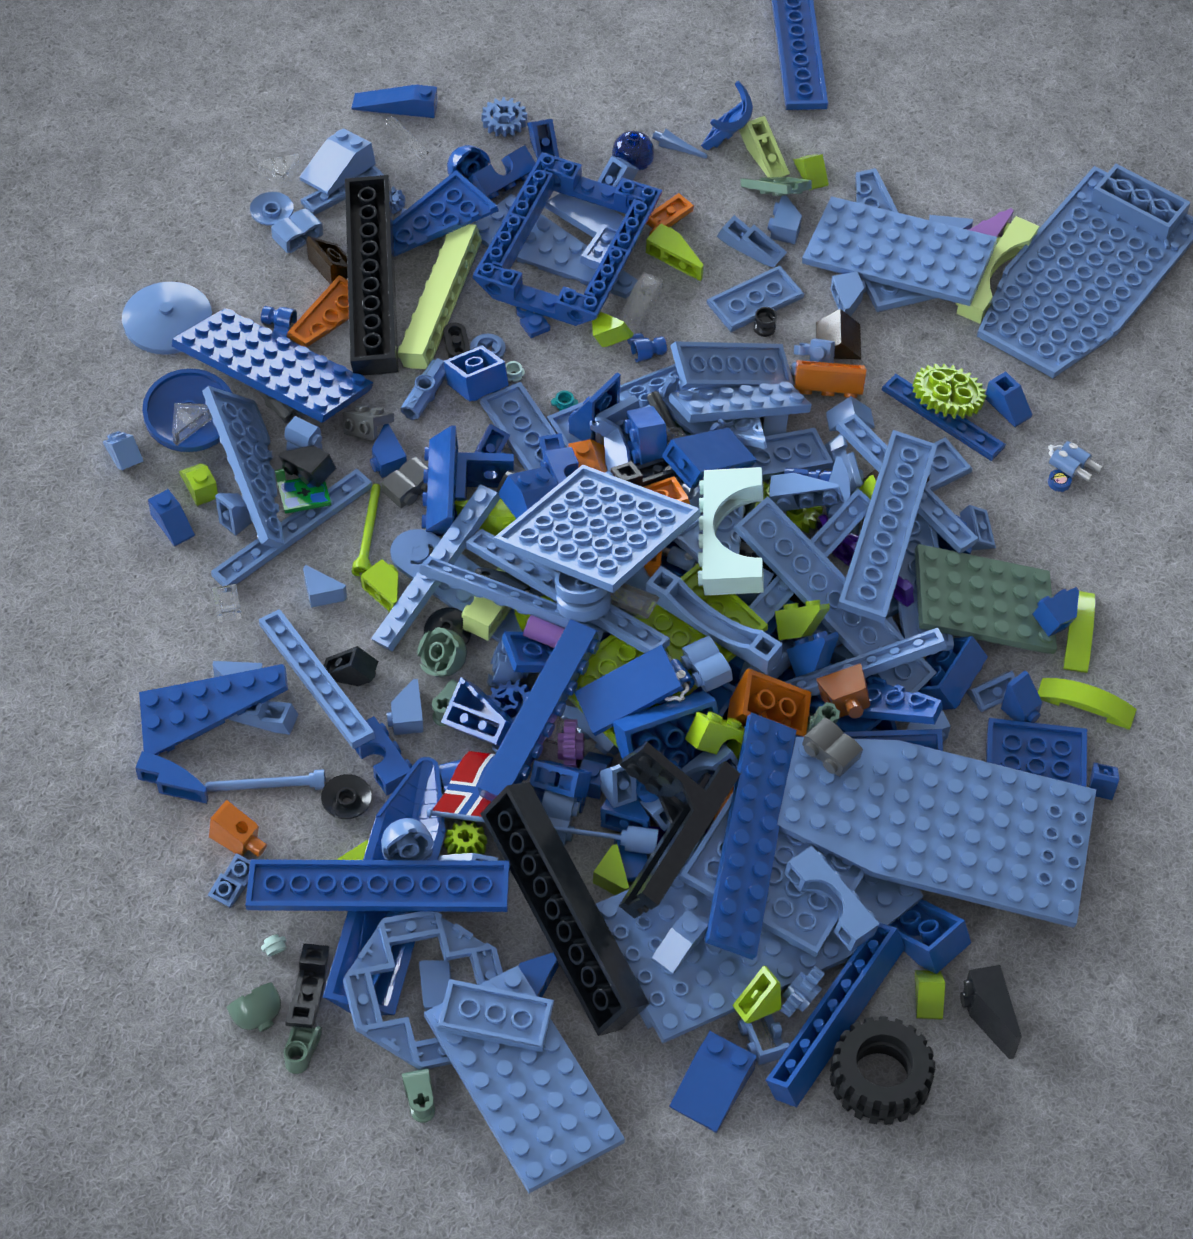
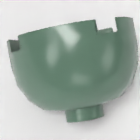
[417,627,467,677]
[226,982,281,1032]

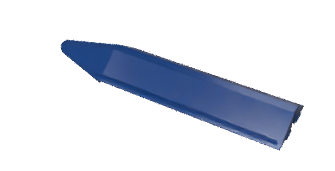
[323,757,445,1016]

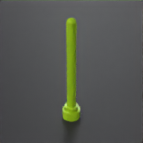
[351,483,381,576]

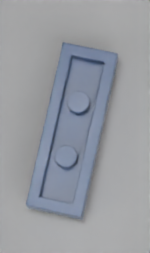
[580,224,618,269]

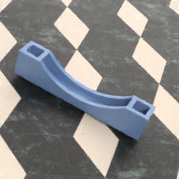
[646,566,783,675]

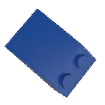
[568,373,621,441]
[498,466,558,519]
[889,899,971,974]
[669,1031,757,1133]

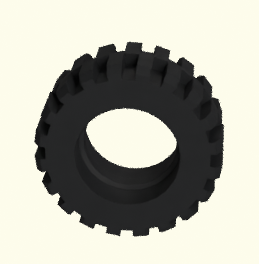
[830,1016,935,1125]

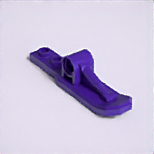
[816,514,914,607]

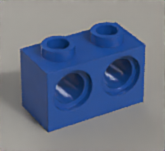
[530,760,592,798]

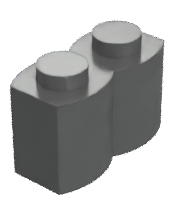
[381,457,428,508]
[802,717,863,777]

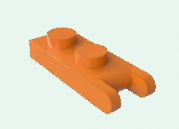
[645,193,694,236]

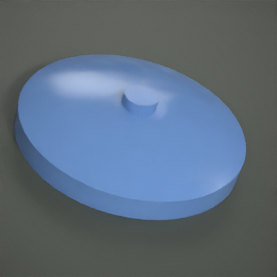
[122,282,212,354]

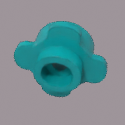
[551,391,578,411]

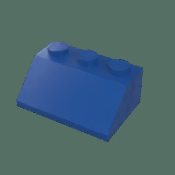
[917,636,988,710]

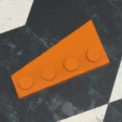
[287,275,349,347]

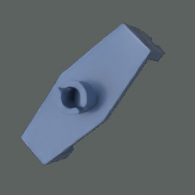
[660,374,725,435]
[589,417,633,476]

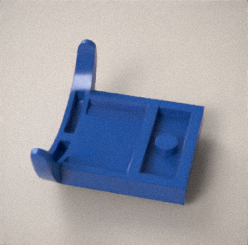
[701,81,753,150]

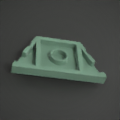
[741,177,812,196]

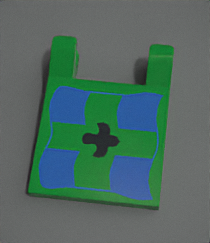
[275,468,331,514]

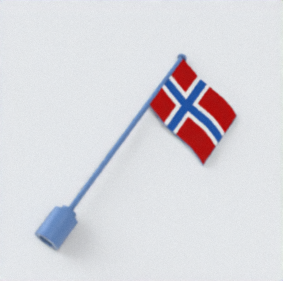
[427,751,659,854]

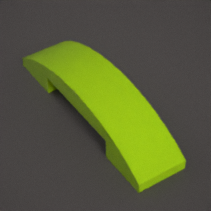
[1063,591,1095,673]
[1038,678,1137,730]

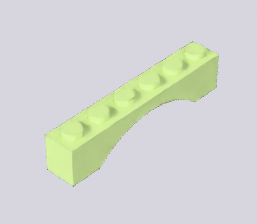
[956,216,1039,324]

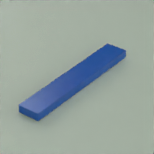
[882,374,1006,461]

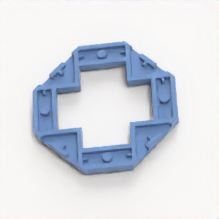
[343,911,503,1070]

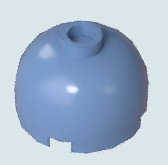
[487,641,529,688]
[381,818,434,860]

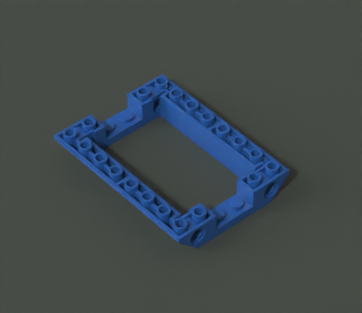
[473,152,662,326]

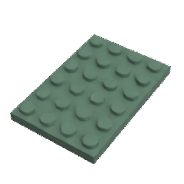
[914,544,1057,654]

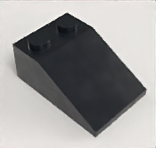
[960,965,1022,1059]

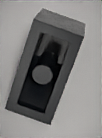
[324,646,379,686]

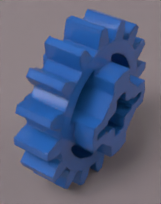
[487,680,531,721]

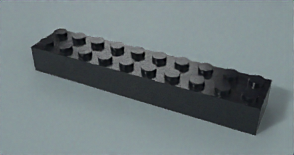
[345,175,399,375]
[480,782,650,1036]

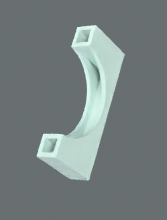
[698,467,764,595]

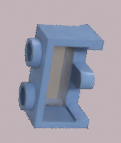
[737,1014,790,1065]

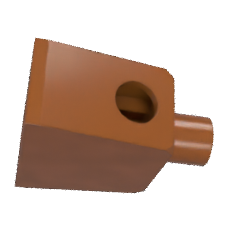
[816,663,871,718]

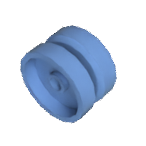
[554,571,611,622]

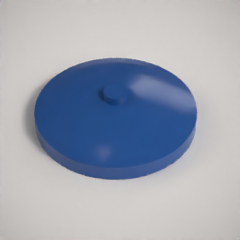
[142,369,232,452]

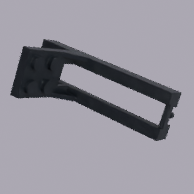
[619,742,741,919]

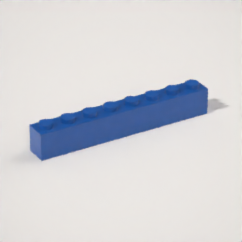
[478,619,600,801]
[766,922,905,1108]

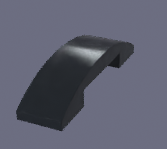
[610,458,678,487]
[285,943,330,1028]

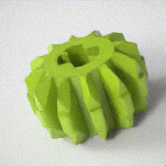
[444,820,487,855]

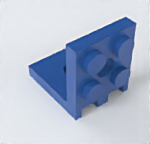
[455,452,514,518]

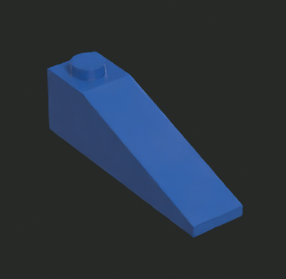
[351,85,438,118]

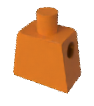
[209,800,267,857]

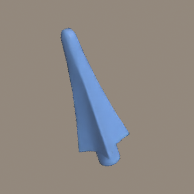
[652,129,707,158]

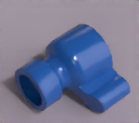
[261,306,297,338]
[627,333,667,362]

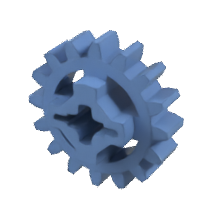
[481,97,527,137]
[780,966,825,1018]

